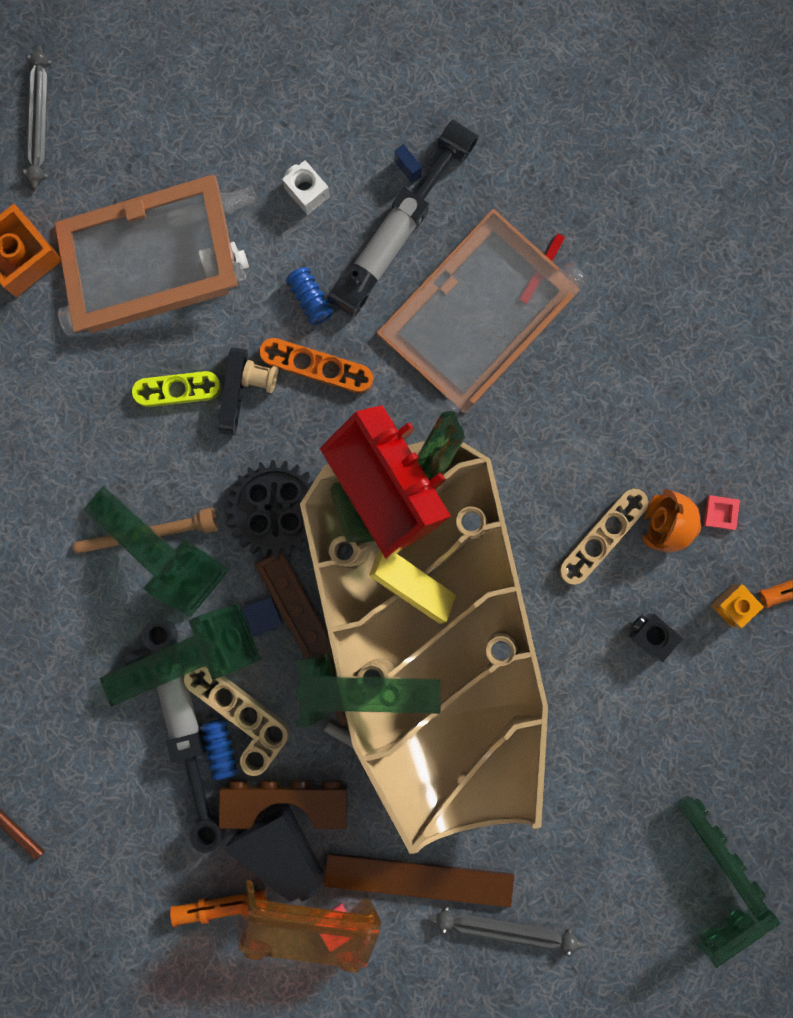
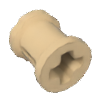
[242,360,279,393]

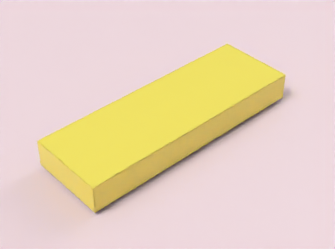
[369,549,456,624]

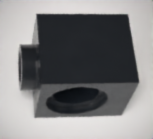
[629,613,683,662]

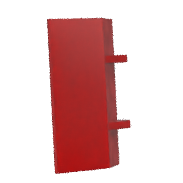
[319,405,451,559]

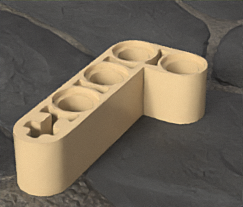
[184,664,290,776]

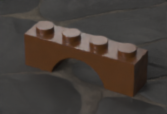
[219,779,348,829]

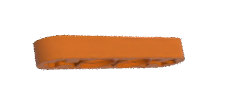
[260,338,373,394]

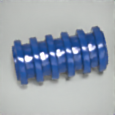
[286,267,334,325]
[200,719,239,780]

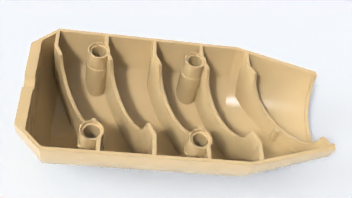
[300,435,548,854]

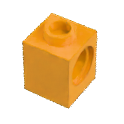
[710,584,764,629]

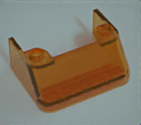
[237,881,381,972]

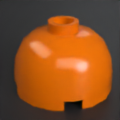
[642,489,701,553]

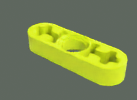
[132,371,221,407]

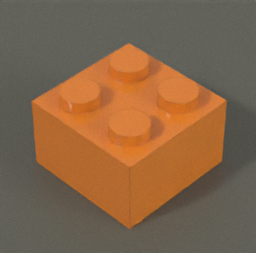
[0,204,61,297]

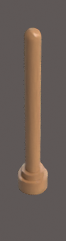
[72,507,218,553]

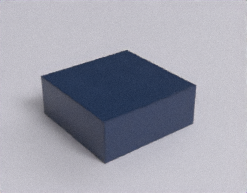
[394,144,422,184]
[242,596,283,637]

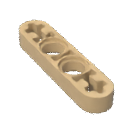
[559,489,648,585]

